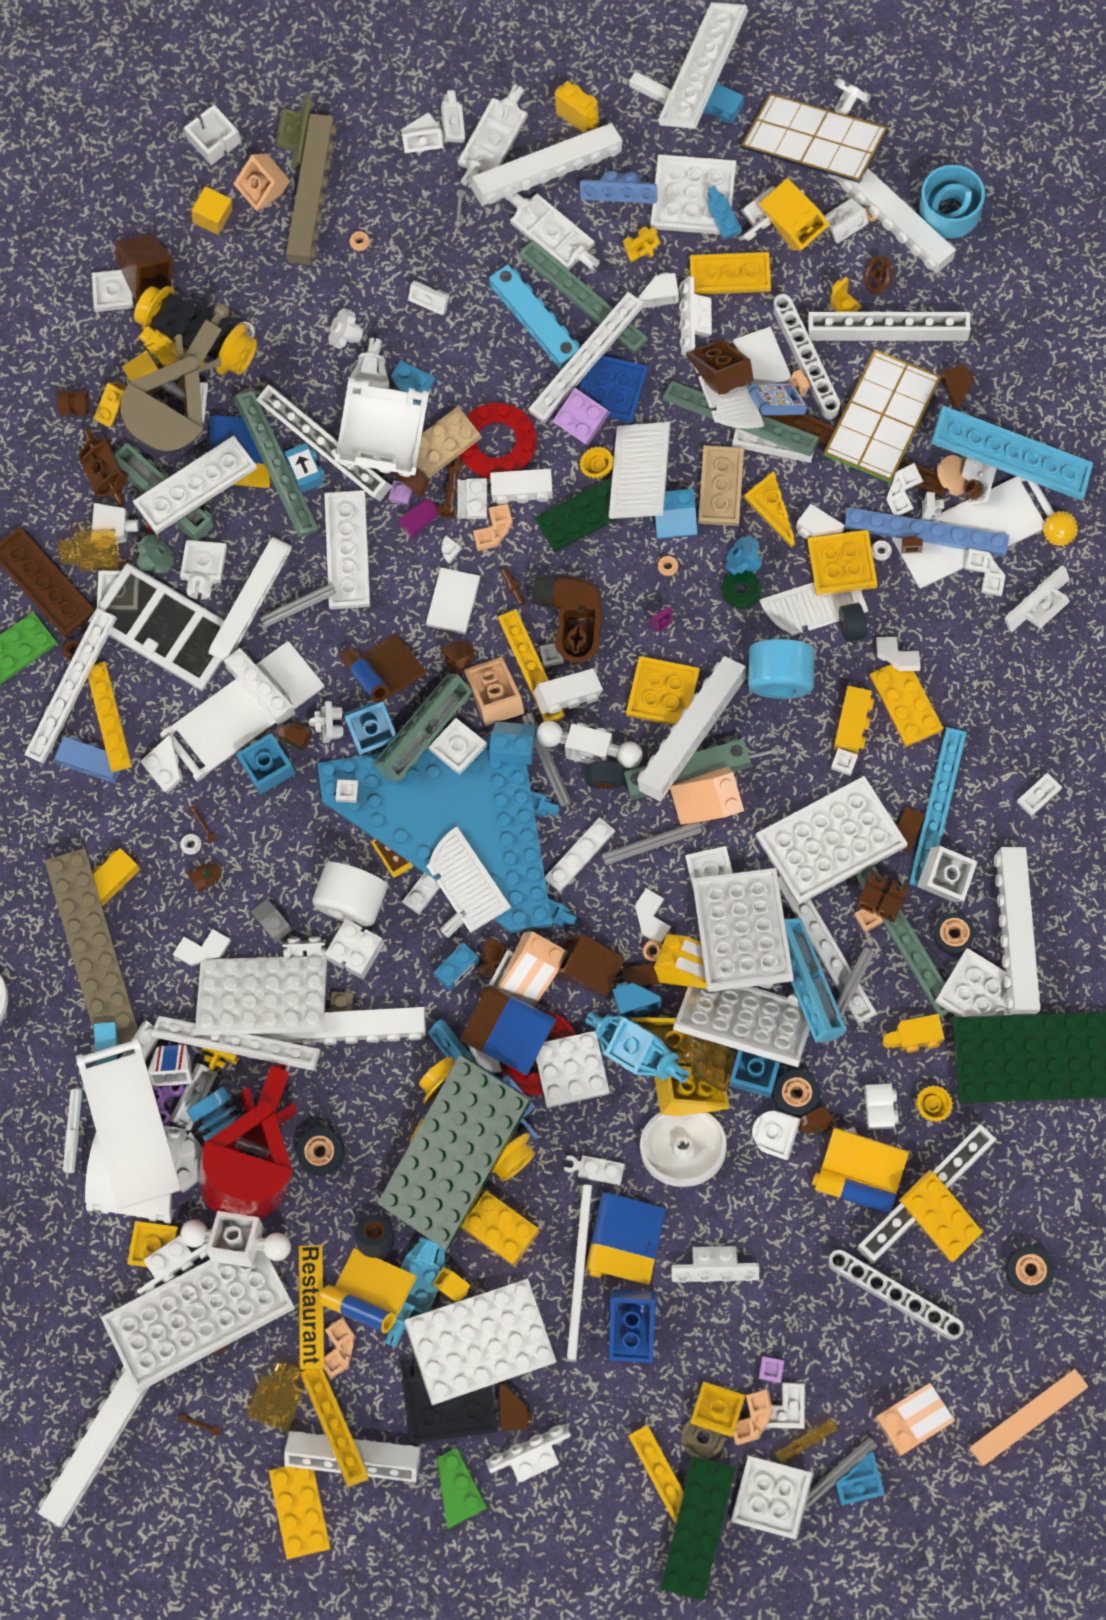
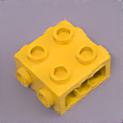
[555,81,599,133]

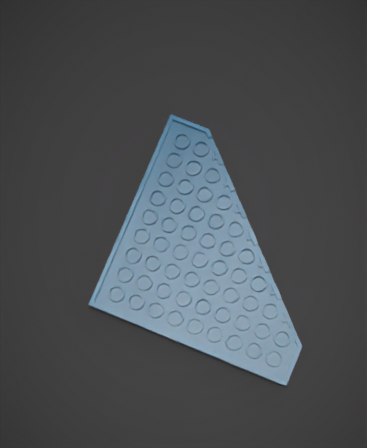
[317,735,553,933]

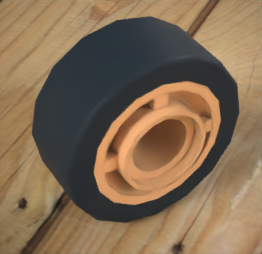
[934,913,975,955]

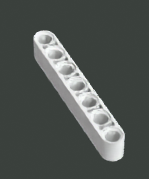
[773,294,840,420]
[209,537,292,661]
[828,1250,964,1340]

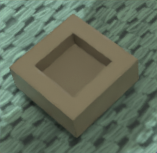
[330,992,354,1012]

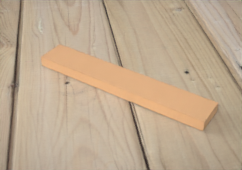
[969,1369,1088,1466]

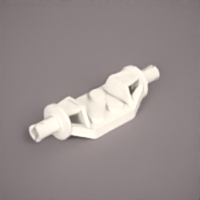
[350,338,390,392]

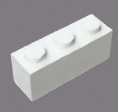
[490,469,553,505]
[533,668,603,714]

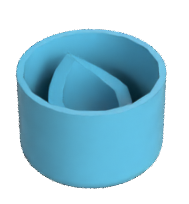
[919,165,985,239]
[748,639,815,699]

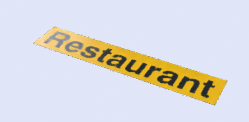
[299,1245,324,1370]

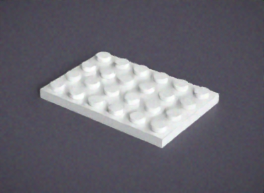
[756,776,908,905]
[692,868,793,992]
[195,956,327,1035]
[673,987,810,1067]
[404,1279,556,1405]

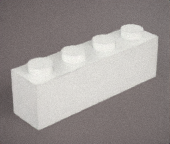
[224,648,295,726]

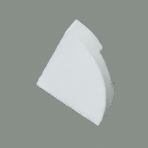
[442,536,462,564]

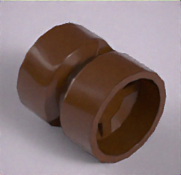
[57,390,90,416]

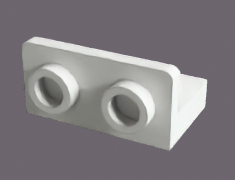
[824,198,868,243]

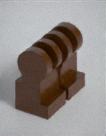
[856,870,909,923]

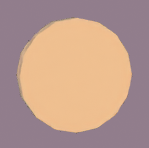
[937,455,969,495]

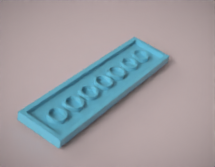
[931,406,1093,500]

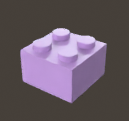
[552,388,611,445]

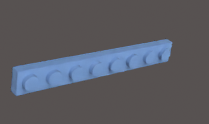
[844,507,1010,557]

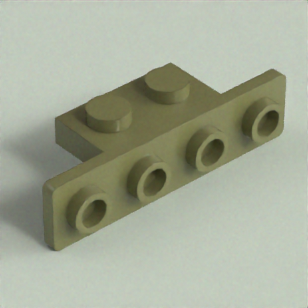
[275,93,313,169]

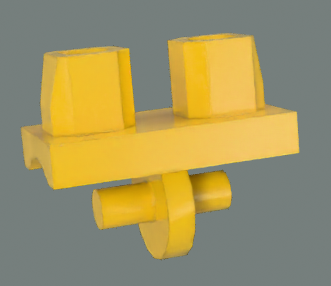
[623,227,661,262]
[201,1047,239,1071]

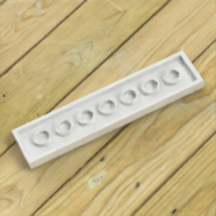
[658,2,748,129]

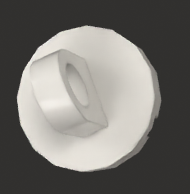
[834,78,871,115]

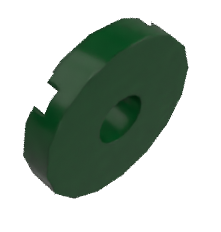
[721,570,762,609]

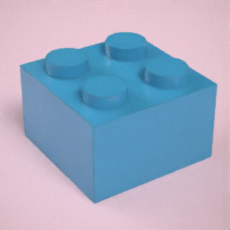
[344,700,397,755]
[729,1050,780,1098]

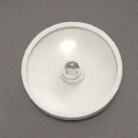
[640,1112,727,1187]

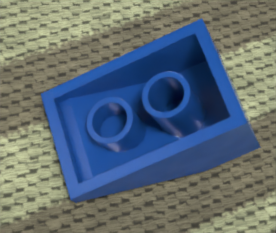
[609,1289,657,1363]

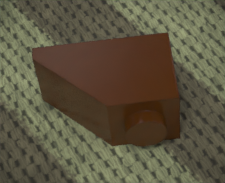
[941,364,974,411]
[441,640,476,675]
[500,1385,532,1431]

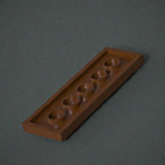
[0,526,95,639]

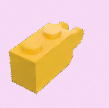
[882,1014,944,1053]

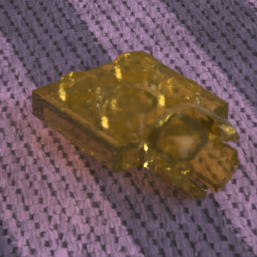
[58,529,120,572]
[676,1036,735,1092]
[246,1361,304,1432]

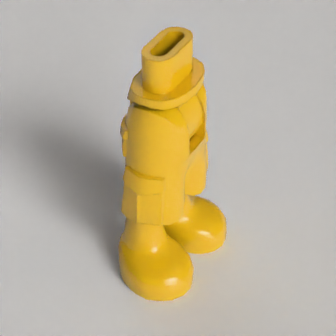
[138,325,206,389]

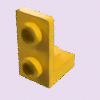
[830,277,862,312]
[94,381,127,427]

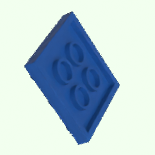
[579,355,648,423]

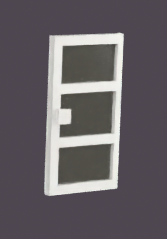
[88,563,225,691]

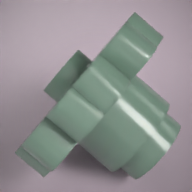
[137,535,174,574]

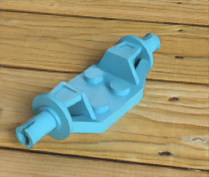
[585,1012,690,1083]
[384,1238,447,1348]

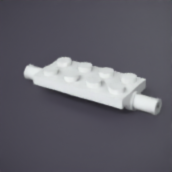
[458,85,528,187]
[505,193,600,271]

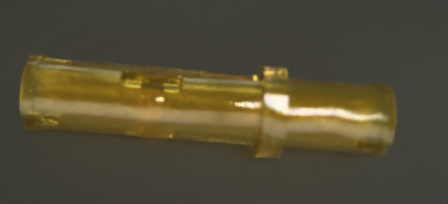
[774,1418,838,1465]

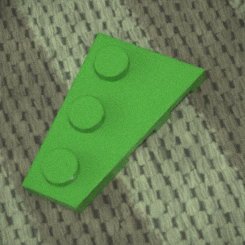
[437,1448,487,1529]

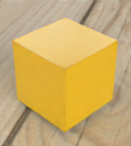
[191,186,232,235]
[122,350,163,396]

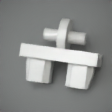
[309,701,343,743]

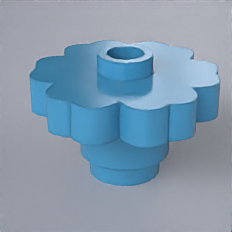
[725,535,762,575]

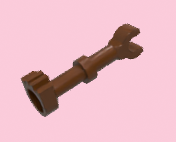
[436,459,463,519]

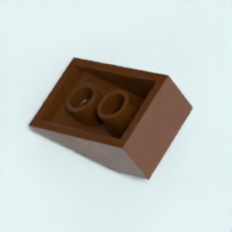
[687,339,754,395]

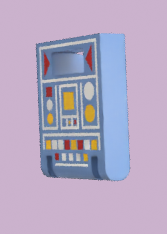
[747,383,807,415]

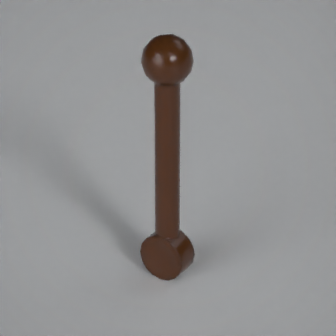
[189,806,216,842]
[178,1413,221,1436]

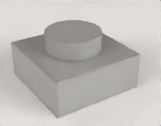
[539,643,564,668]

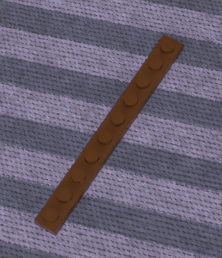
[760,411,947,499]

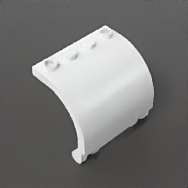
[335,377,429,477]
[85,1126,187,1224]

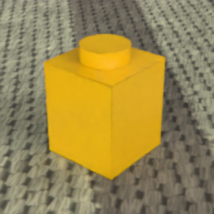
[431,1267,471,1303]

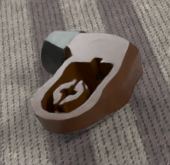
[532,575,603,664]

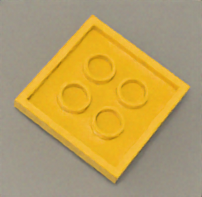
[807,530,877,596]
[626,656,700,725]

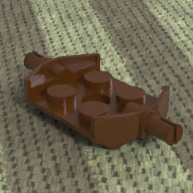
[79,429,129,507]

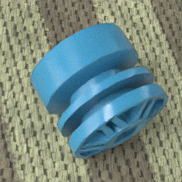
[186,1086,242,1141]

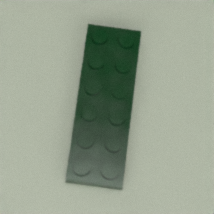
[534,477,620,552]
[660,1456,736,1601]

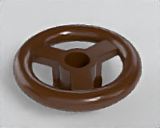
[864,255,893,294]

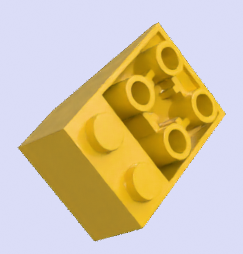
[758,178,830,250]

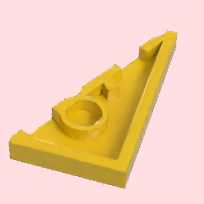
[744,472,795,548]

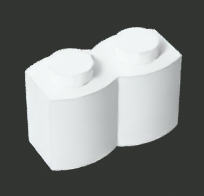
[864,1084,899,1130]

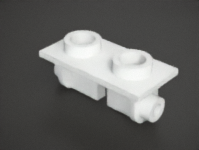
[282,936,326,958]

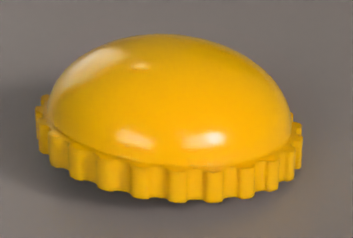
[580,447,614,479]
[1043,511,1078,546]
[916,1085,953,1122]

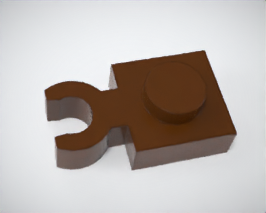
[477,939,506,979]

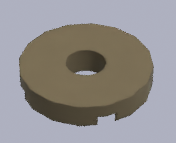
[681,1419,725,1460]

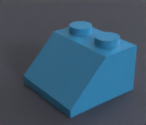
[655,489,697,539]
[489,721,537,765]
[236,733,295,795]
[612,982,661,1019]

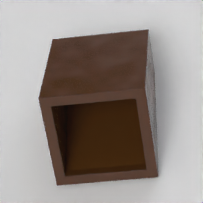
[115,234,173,299]
[555,934,625,996]

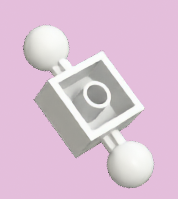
[536,721,643,768]
[180,1211,291,1268]

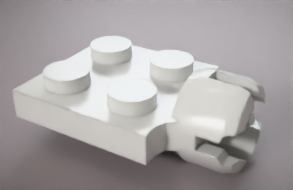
[180,540,227,600]

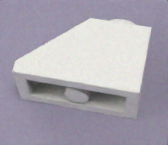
[639,273,679,308]
[796,504,844,539]

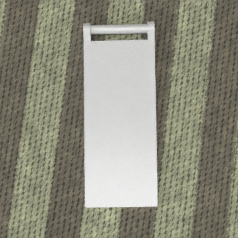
[892,476,1054,588]
[160,642,324,781]
[76,1037,181,1210]

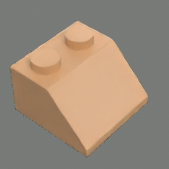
[234,154,290,211]

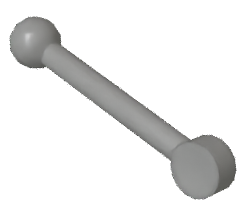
[454,190,464,227]
[736,747,779,758]

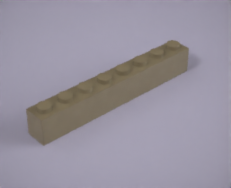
[286,114,337,265]

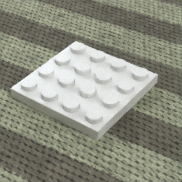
[651,155,736,234]

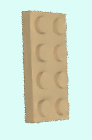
[417,406,482,478]
[698,446,744,526]

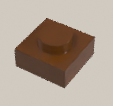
[901,536,923,553]

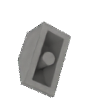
[250,899,292,944]

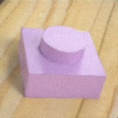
[388,480,412,505]
[759,1357,784,1383]

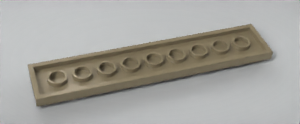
[45,848,138,1056]

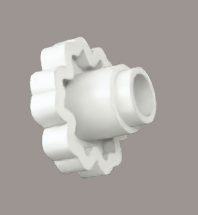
[328,308,363,349]

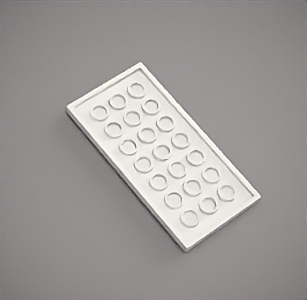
[101,1251,295,1392]

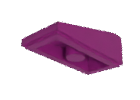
[398,498,439,539]
[648,606,672,633]

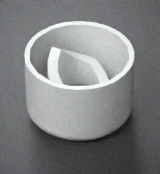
[312,862,388,927]

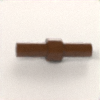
[500,568,526,606]

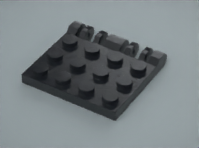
[400,1359,498,1445]

